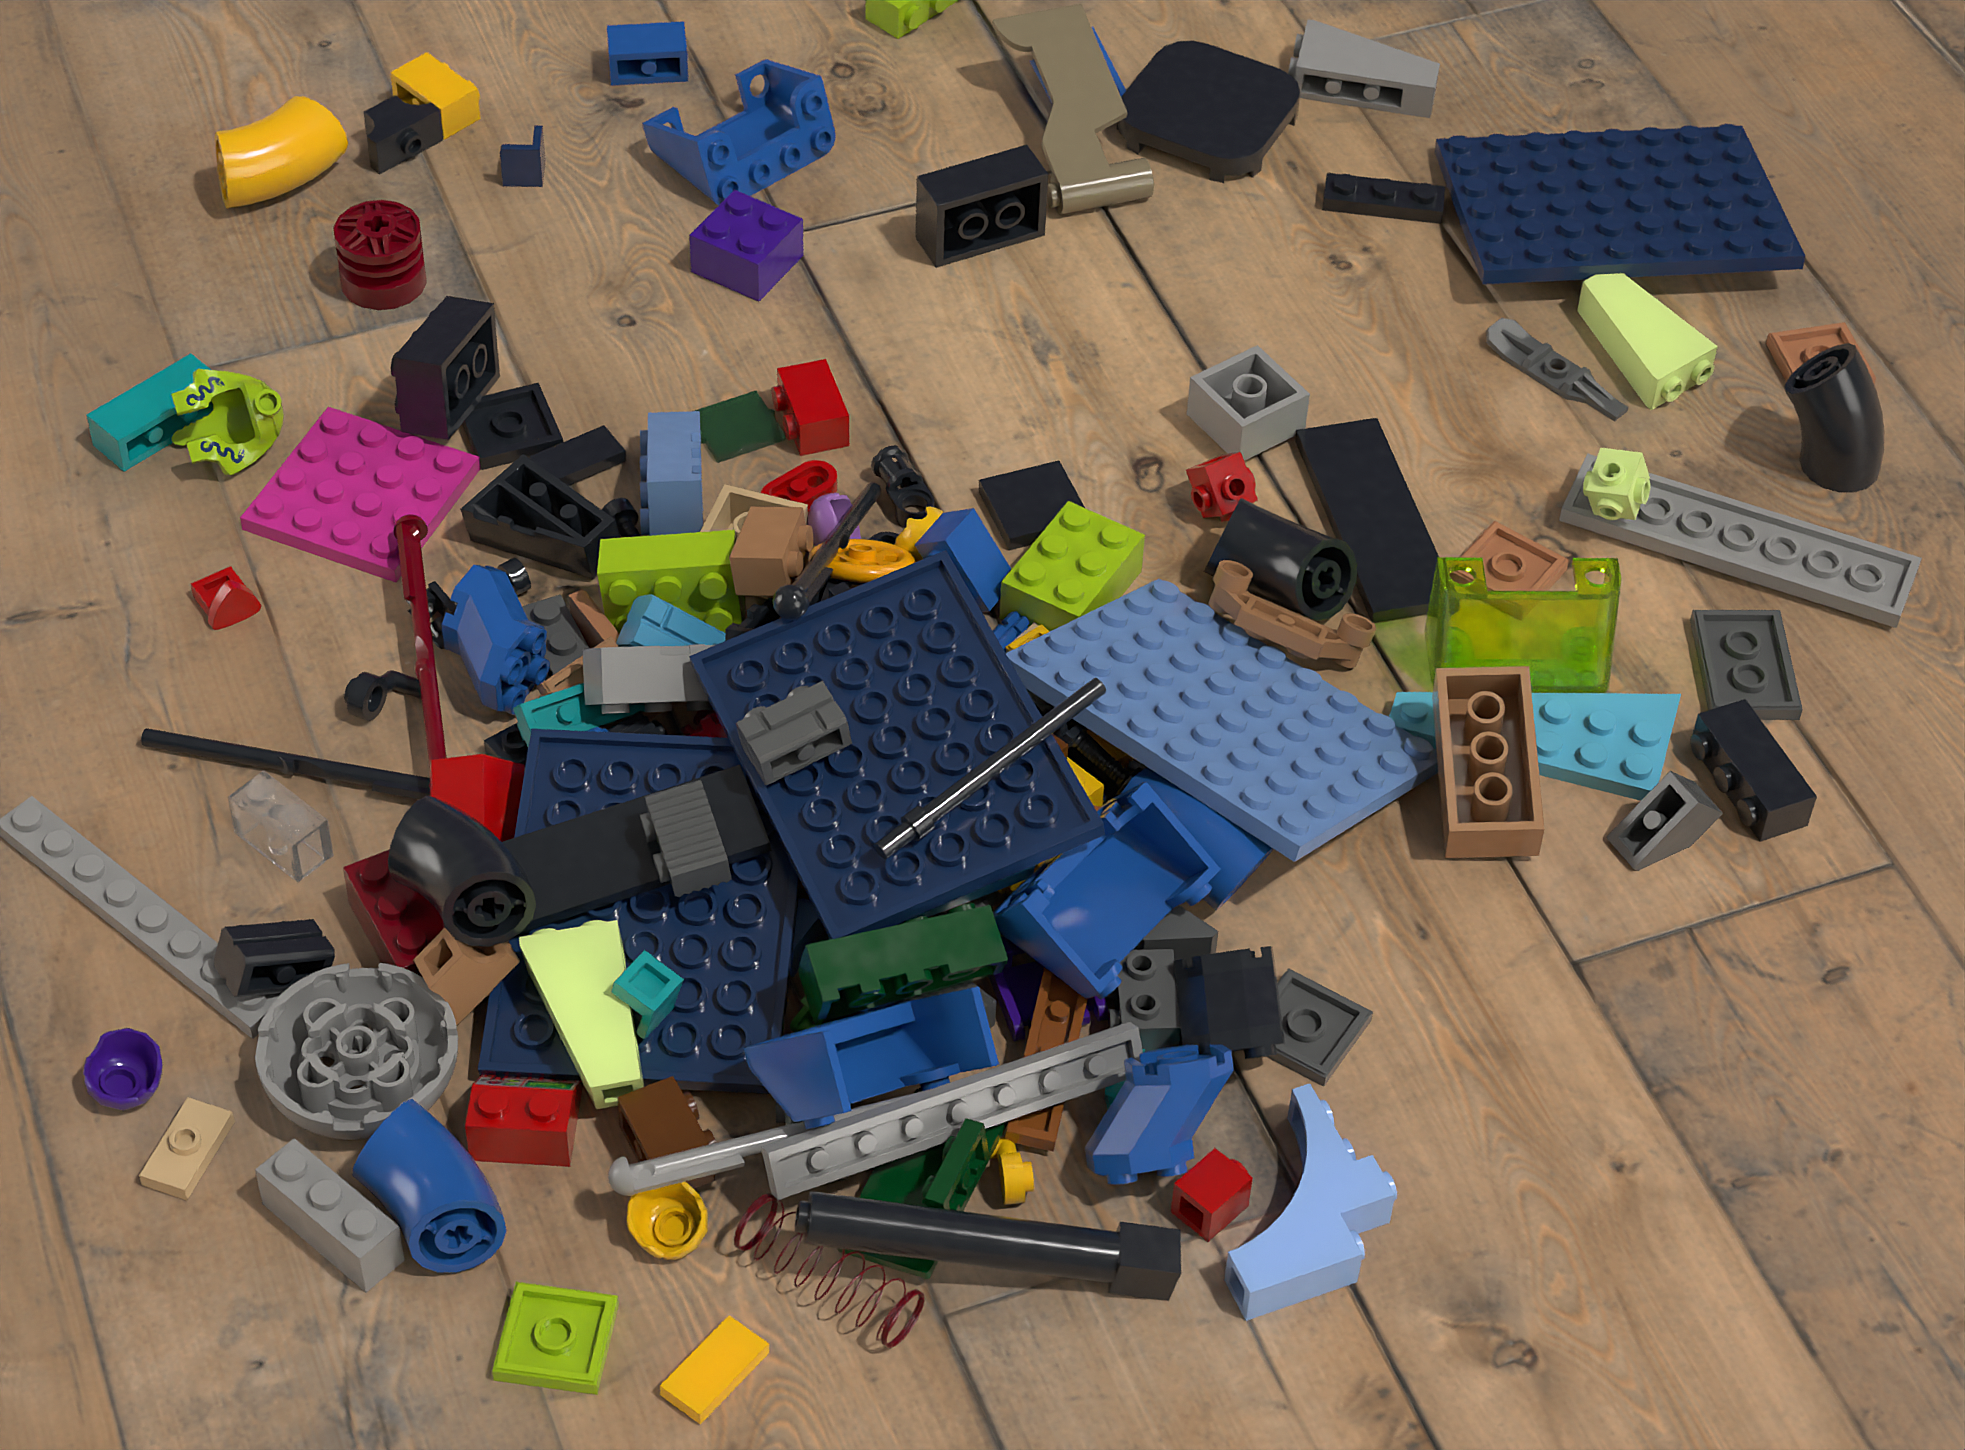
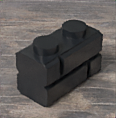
[214,919,335,997]

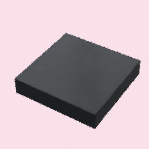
[462,382,563,470]
[979,460,1085,551]

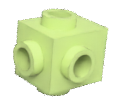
[1583,447,1650,520]

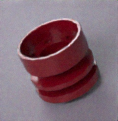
[333,200,427,310]

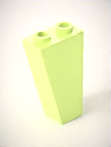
[1577,273,1718,410]
[519,920,644,1109]

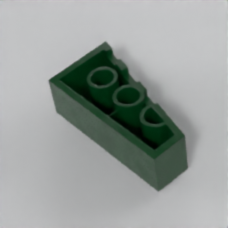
[797,903,1008,1026]

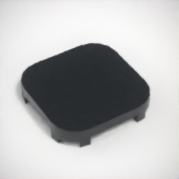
[1117,41,1300,183]

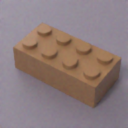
[1432,666,1545,858]

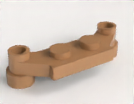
[1208,560,1376,668]

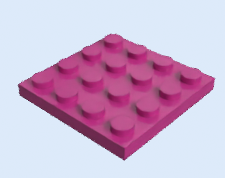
[240,407,481,583]

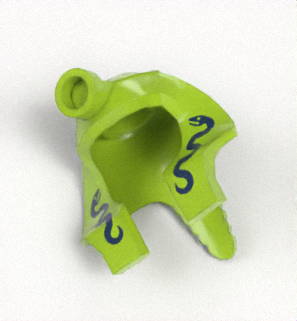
[171,369,284,475]

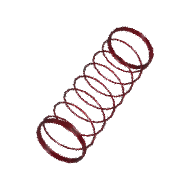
[734,1193,925,1348]

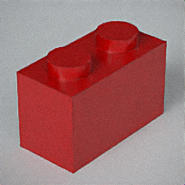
[771,359,849,456]

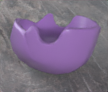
[807,492,861,546]

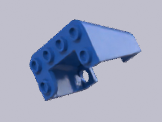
[642,59,836,206]

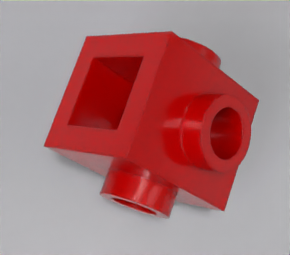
[1186,452,1258,522]

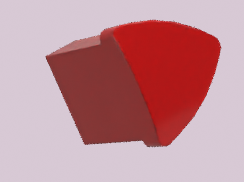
[191,566,262,630]

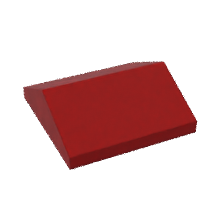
[429,754,524,842]

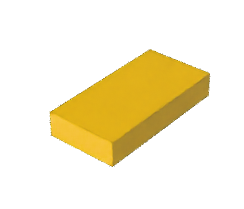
[660,1315,769,1425]

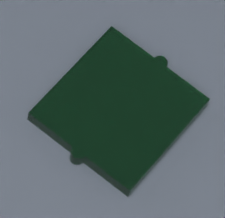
[694,390,786,463]

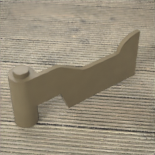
[992,4,1154,214]

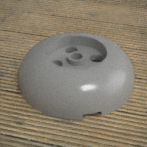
[255,963,458,1140]

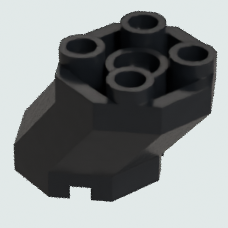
[1174,946,1285,1059]

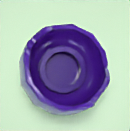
[83,1028,163,1111]

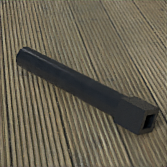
[795,1192,1181,1301]

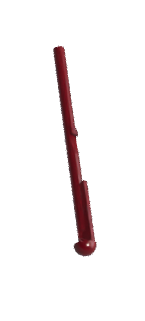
[393,514,447,768]

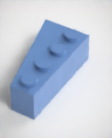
[640,411,703,536]

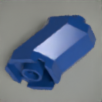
[442,565,550,714]
[1085,1045,1234,1184]

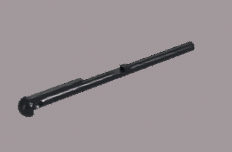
[773,482,882,620]
[141,728,430,799]

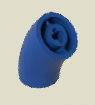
[1121,767,1273,911]
[352,1099,507,1272]

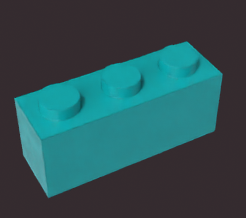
[86,353,213,472]

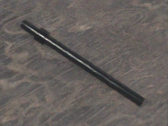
[874,678,1106,860]

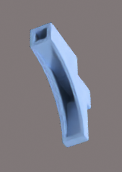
[1224,1083,1397,1321]

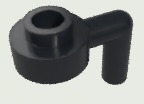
[344,670,421,721]

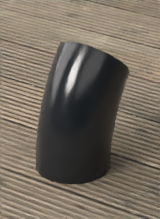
[1784,343,1885,493]
[1204,498,1357,621]
[388,796,536,947]

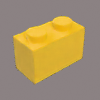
[390,52,480,140]

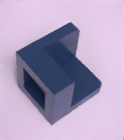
[500,125,546,187]

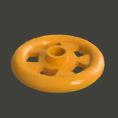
[808,539,915,583]

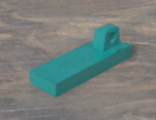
[513,683,644,747]

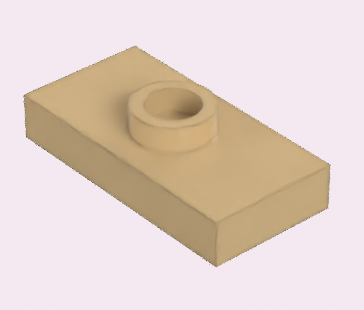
[139,1097,235,1200]

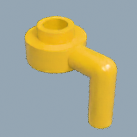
[990,1137,1034,1205]

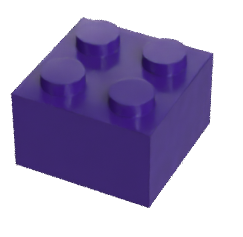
[689,190,804,302]

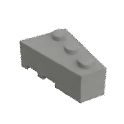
[583,644,715,714]

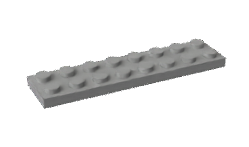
[1559,453,1922,628]

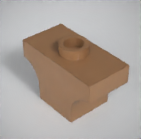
[414,928,520,1026]

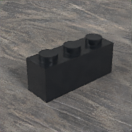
[1690,699,1817,842]

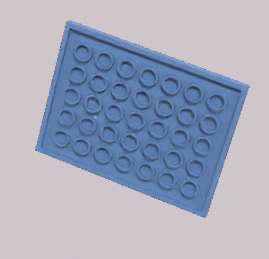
[1006,579,1438,862]

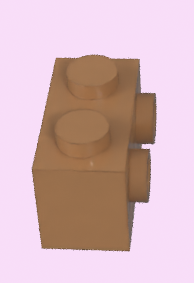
[729,506,813,598]

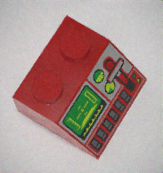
[465,1074,583,1167]

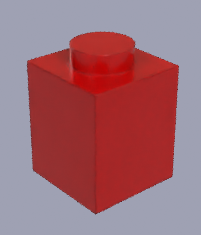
[1170,1148,1253,1242]

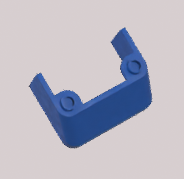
[743,986,999,1129]

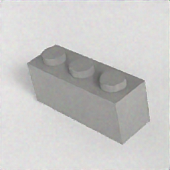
[255,1138,405,1293]

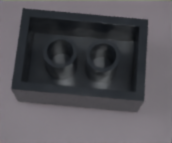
[915,145,1048,268]
[391,296,500,440]

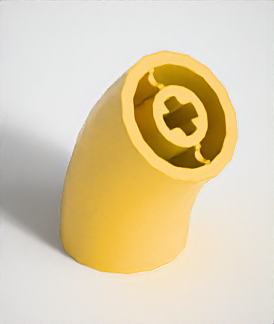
[215,96,348,209]

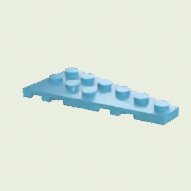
[1389,692,1681,801]

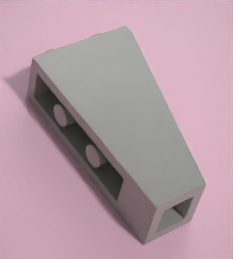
[1288,19,1440,118]

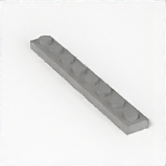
[0,796,282,1039]
[761,1022,1143,1200]

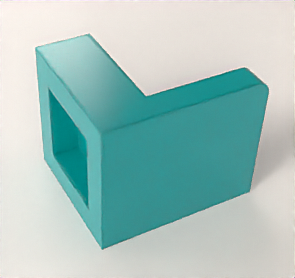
[611,950,684,1039]

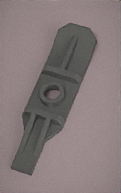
[1486,318,1629,421]

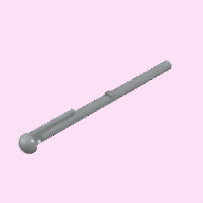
[608,1089,930,1196]

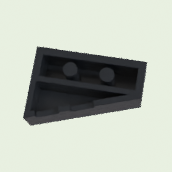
[460,454,620,579]

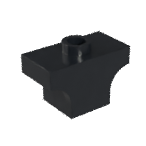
[363,95,444,174]

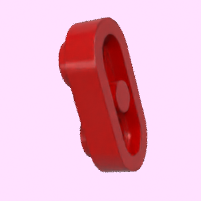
[760,460,837,512]

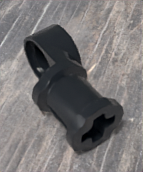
[871,445,935,528]

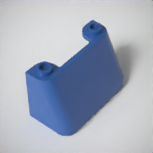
[993,781,1221,1000]

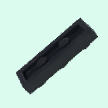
[1322,173,1445,224]

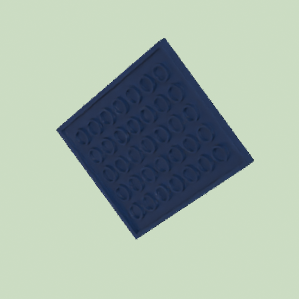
[1435,124,1805,284]
[689,550,1105,940]
[478,729,800,1094]

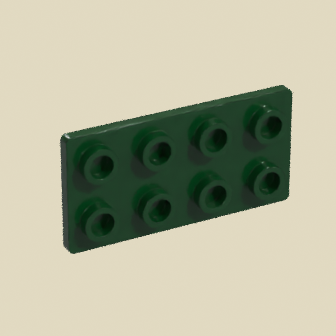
[837,1088,1008,1279]

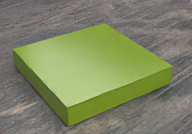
[492,1282,619,1395]

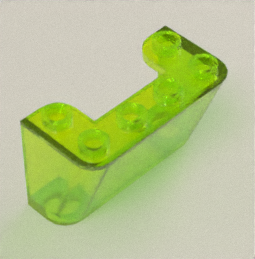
[1424,557,1621,693]

